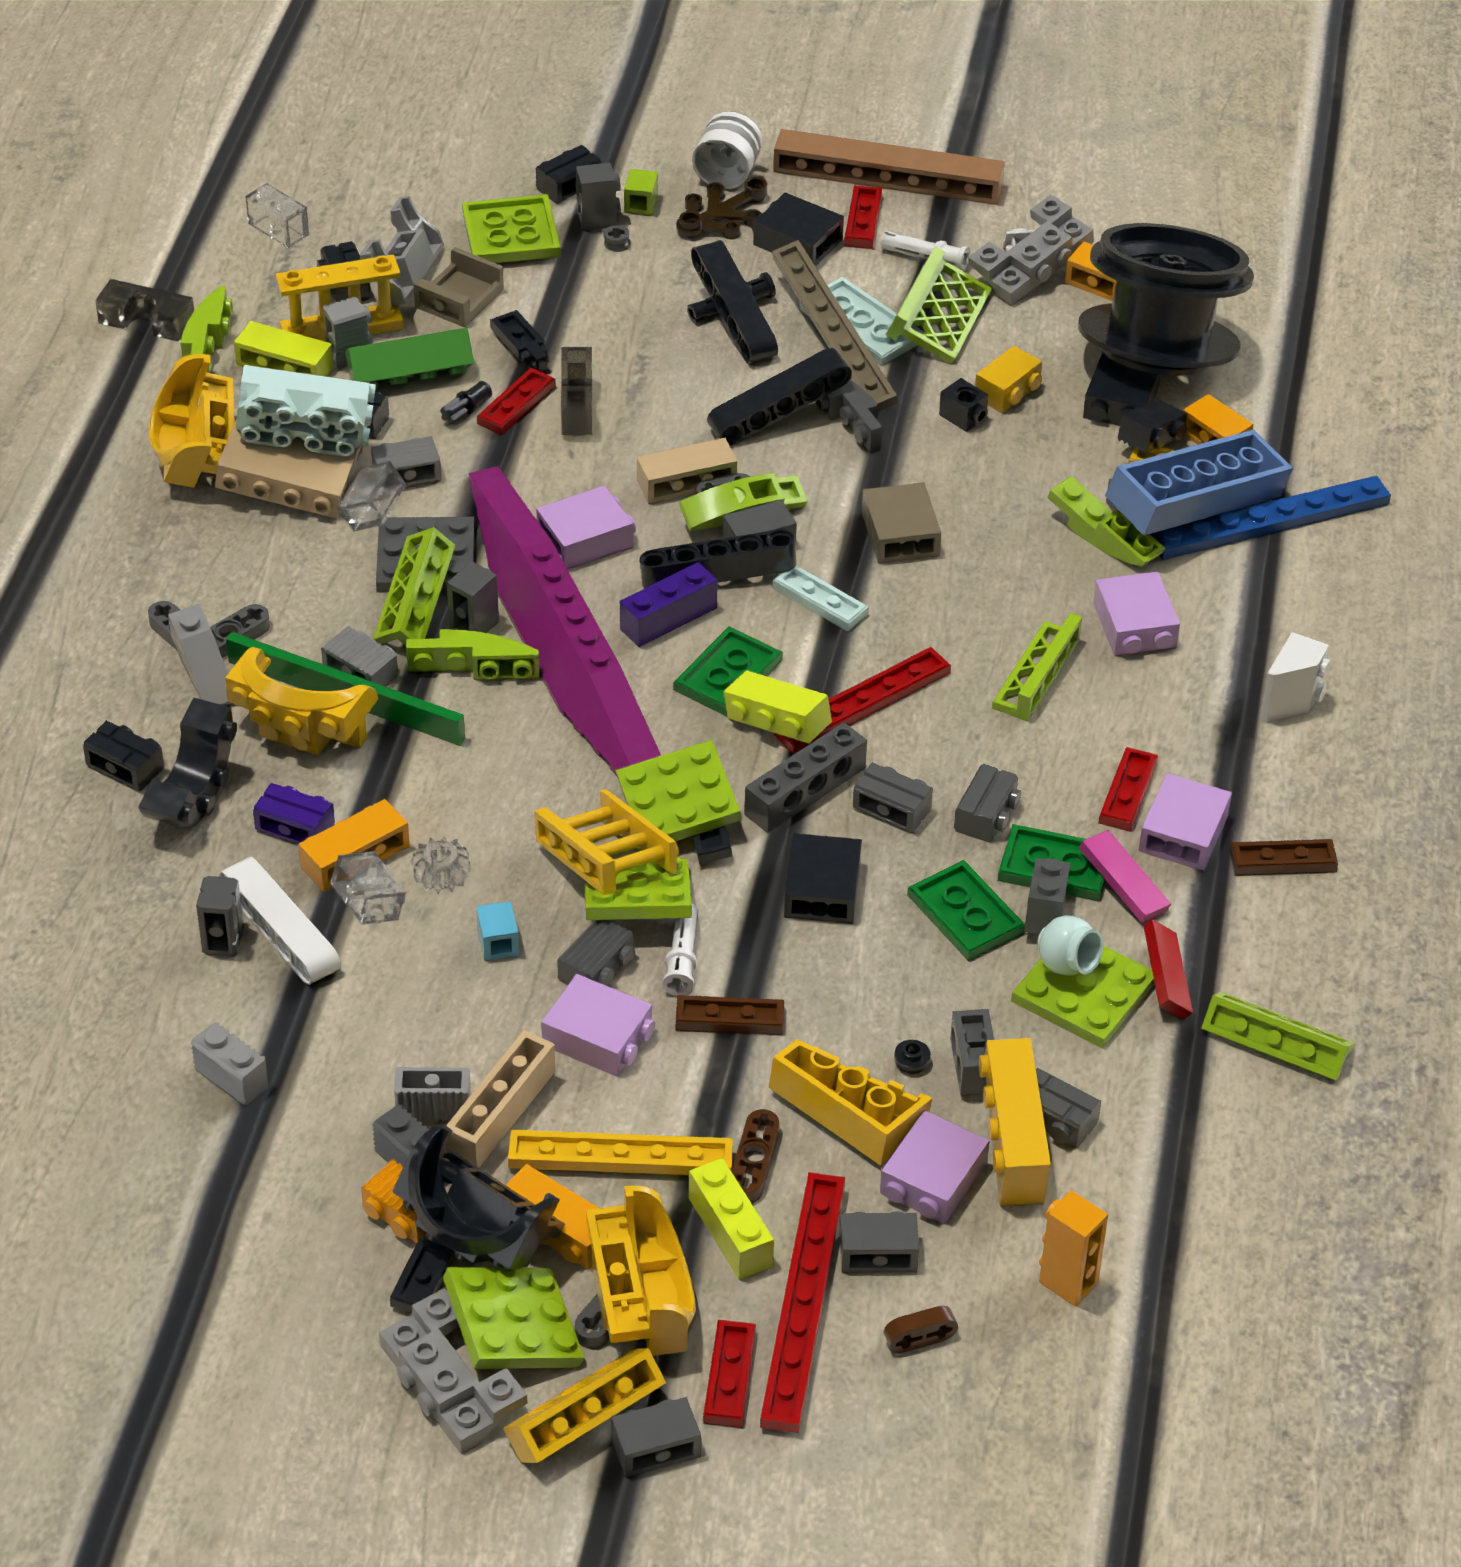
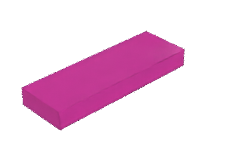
[1079,830,1171,923]

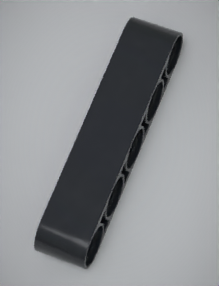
[691,240,778,364]
[707,348,852,446]
[639,529,797,589]

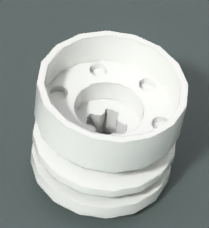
[692,112,763,189]

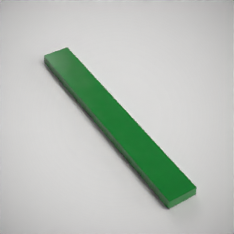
[226,632,465,746]

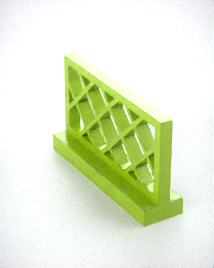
[885,246,992,364]

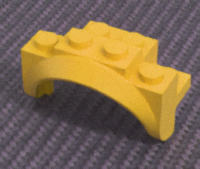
[148,354,234,488]
[225,647,378,756]
[586,1185,696,1356]

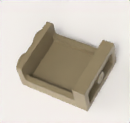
[414,247,504,327]

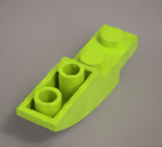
[180,286,233,373]
[679,472,808,531]
[1047,476,1165,567]
[406,629,539,680]

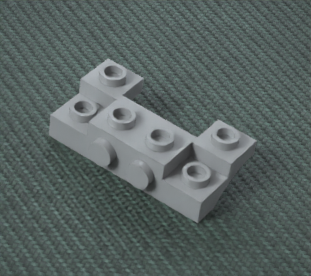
[968,194,1094,306]
[360,196,444,306]
[379,1288,528,1454]

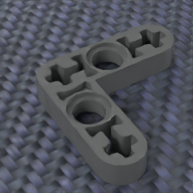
[148,601,270,658]

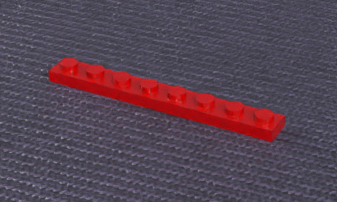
[760,1172,845,1434]

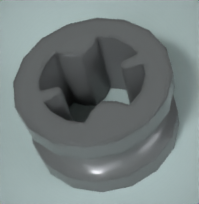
[603,225,630,252]

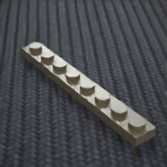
[772,240,898,412]

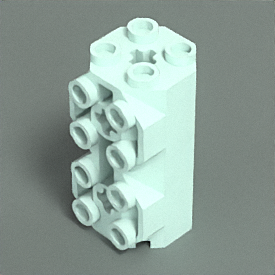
[236,365,376,456]

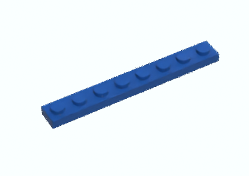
[1150,475,1391,560]

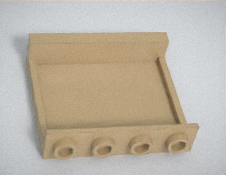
[215,421,368,519]

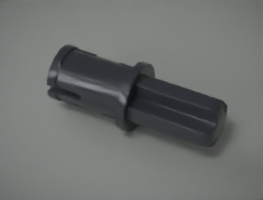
[440,381,492,423]

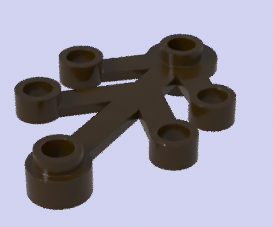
[676,177,767,239]

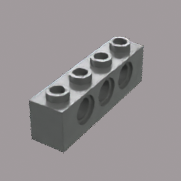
[744,722,867,833]

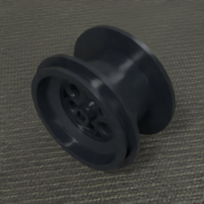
[1078,223,1254,376]

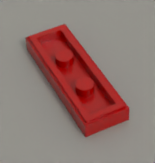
[844,185,882,249]
[477,368,556,436]
[1098,747,1158,832]
[1144,919,1193,1019]
[703,1320,756,1428]

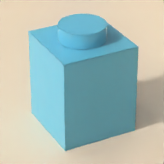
[476,901,519,961]

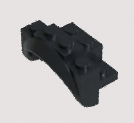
[392,1124,565,1271]

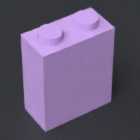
[536,486,636,569]
[1093,572,1180,656]
[1139,773,1232,871]
[541,974,655,1077]
[880,1110,990,1224]

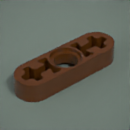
[731,1109,779,1203]

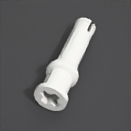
[881,231,970,272]
[662,904,698,996]

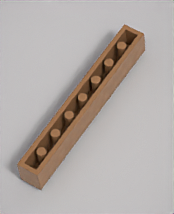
[773,129,1005,205]

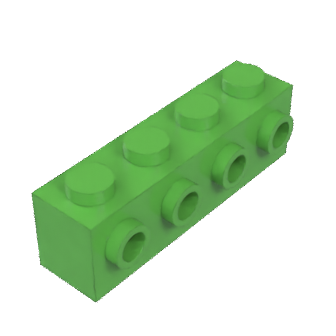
[345,327,474,389]

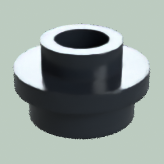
[894,1040,931,1074]

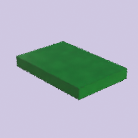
[673,626,783,717]
[997,824,1105,901]
[907,860,1025,961]

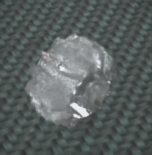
[412,836,471,894]

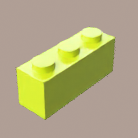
[234,321,334,377]
[723,670,832,743]
[689,1158,774,1280]

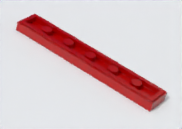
[773,647,951,754]

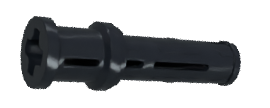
[687,272,776,323]

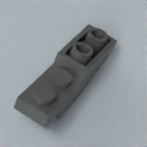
[815,380,882,454]

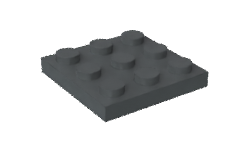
[376,516,475,592]

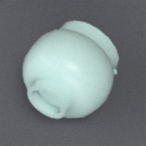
[1038,915,1104,976]

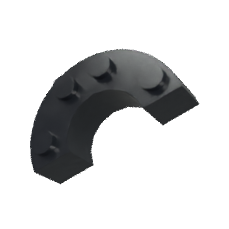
[138,697,237,829]

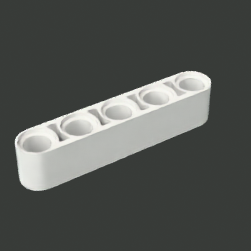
[219,856,341,985]

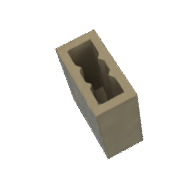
[862,482,942,563]

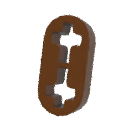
[883,1305,958,1353]

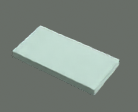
[799,277,925,366]

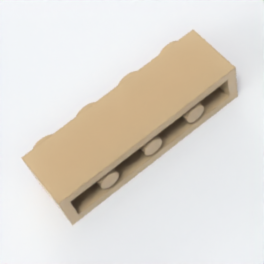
[446,1030,556,1168]

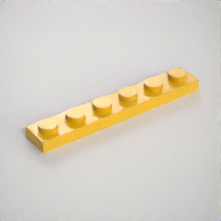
[508,1130,733,1175]

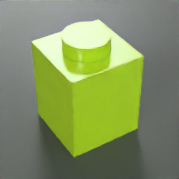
[624,169,658,216]

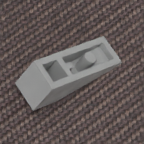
[168,604,233,706]

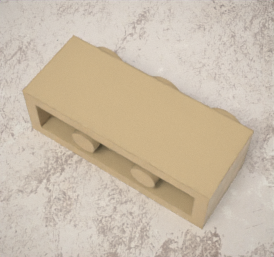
[637,438,737,504]

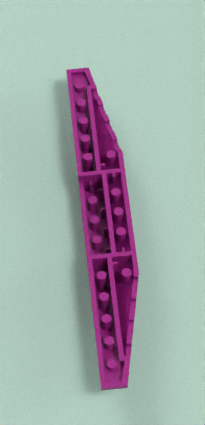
[469,466,661,778]

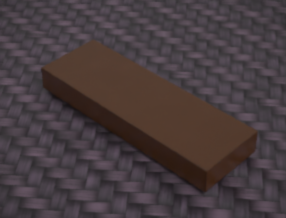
[1229,839,1338,876]
[675,995,784,1035]

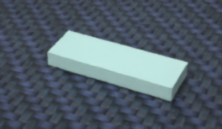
[773,565,869,631]

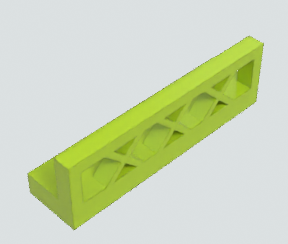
[373,527,455,646]
[992,612,1082,721]
[1201,992,1355,1080]

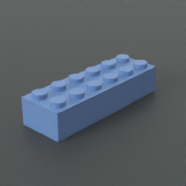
[1105,430,1293,535]

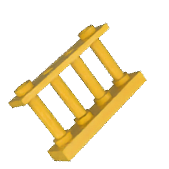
[275,255,404,342]
[534,789,679,895]

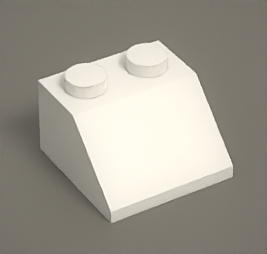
[1260,632,1331,722]

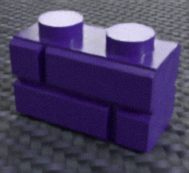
[253,783,335,844]

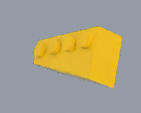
[979,1038,1051,1206]
[768,1039,933,1165]

